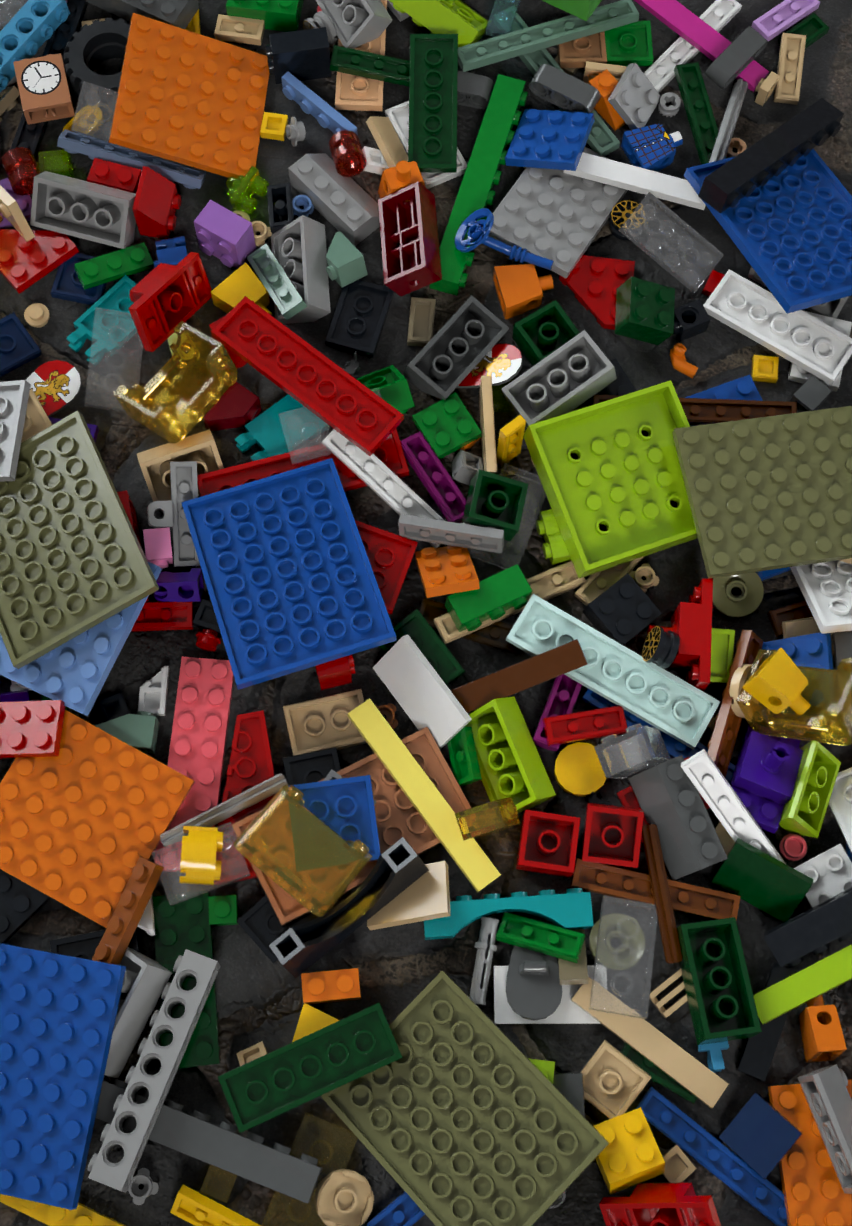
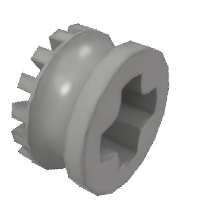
[658,92,681,117]

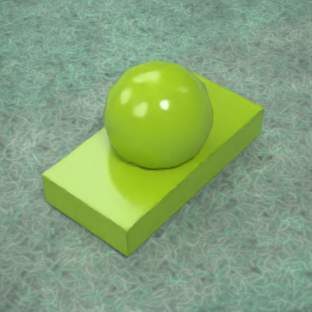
[710,628,735,683]

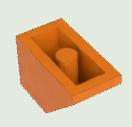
[588,69,626,131]

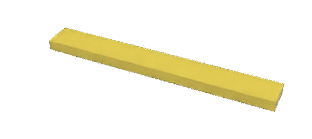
[347,698,501,893]

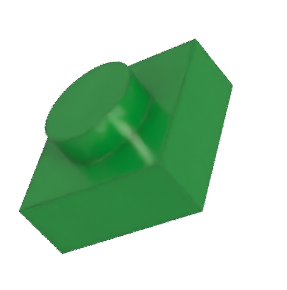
[208,895,238,926]

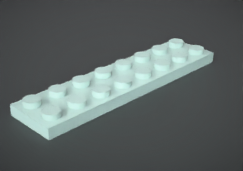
[506,594,720,749]

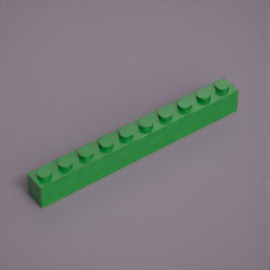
[430,74,528,296]

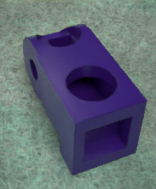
[154,568,205,602]

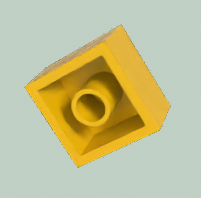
[593,1107,665,1195]

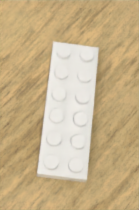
[703,269,852,385]

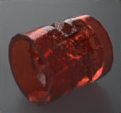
[329,130,366,177]
[1,147,40,196]

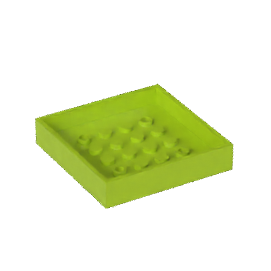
[523,380,698,578]

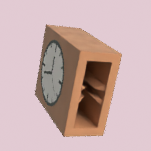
[13,53,75,125]

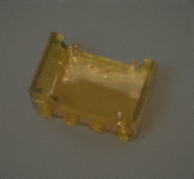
[113,321,238,444]

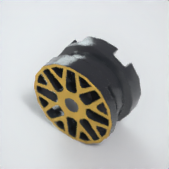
[609,200,645,240]
[642,626,680,668]

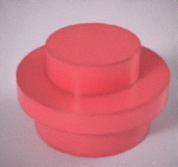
[779,833,807,861]

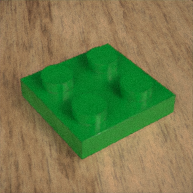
[604,21,653,66]
[412,392,482,460]

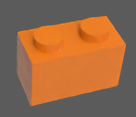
[301,968,361,1004]

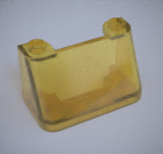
[736,649,852,746]
[234,785,373,917]

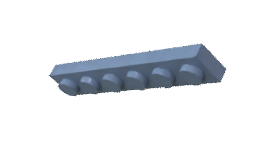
[57,129,206,189]

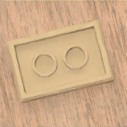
[283,689,367,756]
[367,861,451,930]

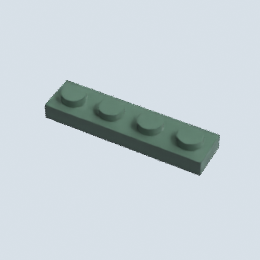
[246,243,307,320]

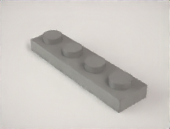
[398,514,504,553]

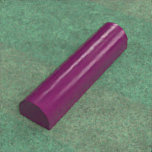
[400,432,466,523]
[533,674,582,751]

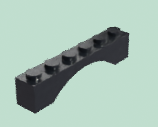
[269,837,429,978]

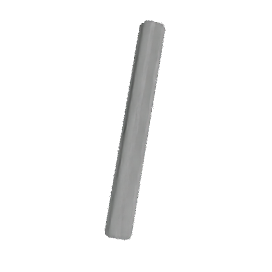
[709,79,748,163]
[160,773,288,849]

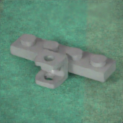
[147,461,200,567]

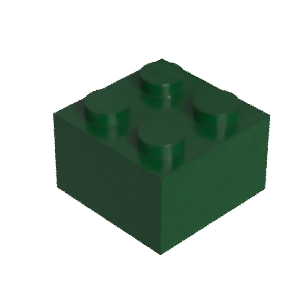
[615,276,675,345]
[512,300,580,366]
[462,469,528,542]

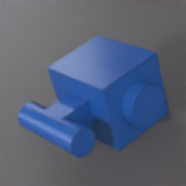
[153,236,188,268]

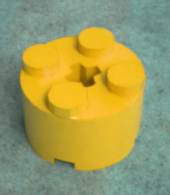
[179,826,223,885]

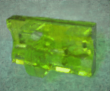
[226,166,269,215]

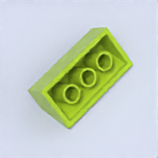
[389,0,491,48]
[466,696,556,820]

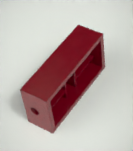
[378,181,442,296]

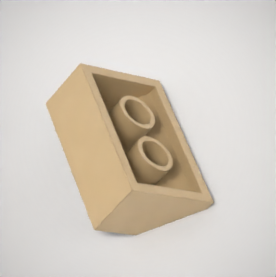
[137,429,224,502]

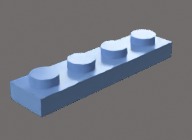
[281,72,358,147]

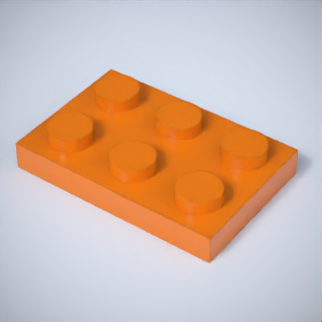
[415,545,480,598]

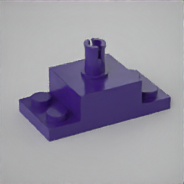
[730,718,804,834]

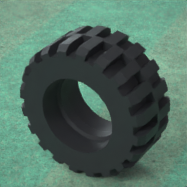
[63,18,130,115]

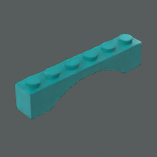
[423,888,594,940]

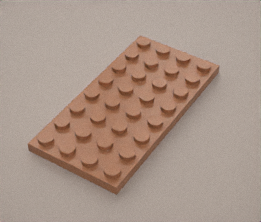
[232,727,479,926]

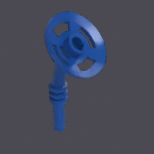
[455,208,554,270]

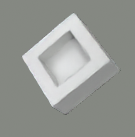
[360,146,389,175]

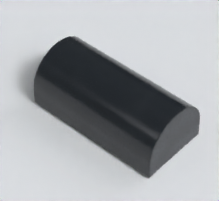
[267,182,294,234]

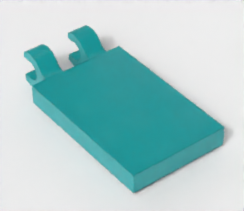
[66,275,138,367]
[235,394,330,461]

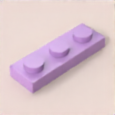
[751,0,820,42]

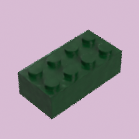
[677,917,762,1045]

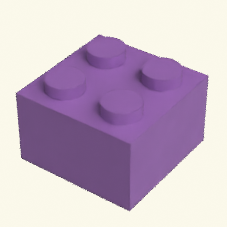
[194,200,256,269]

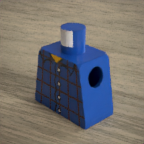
[621,124,683,172]

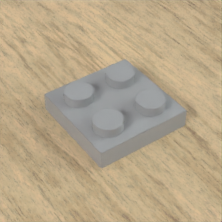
[608,63,661,130]

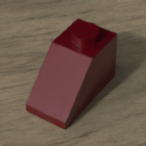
[203,381,261,431]

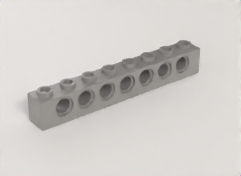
[87,949,221,1193]

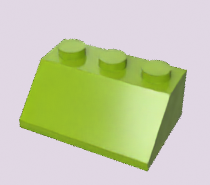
[779,740,841,838]

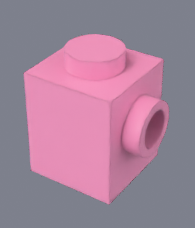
[143,527,173,569]

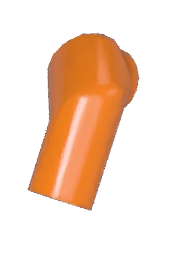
[669,343,698,379]

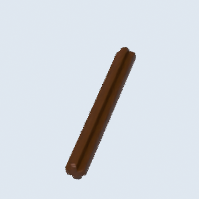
[642,824,682,964]

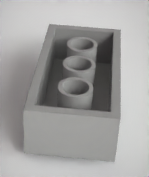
[30,171,136,249]
[501,330,617,428]

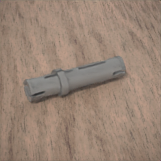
[469,917,499,1005]

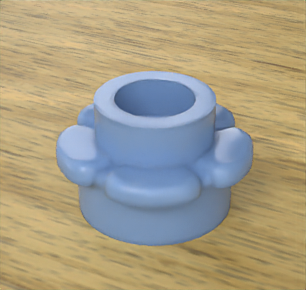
[292,195,314,218]

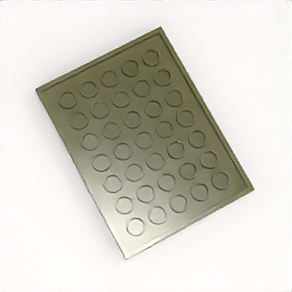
[672,406,852,579]
[0,410,159,669]
[321,970,609,1226]

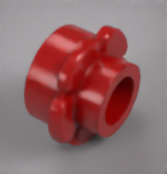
[196,629,221,651]

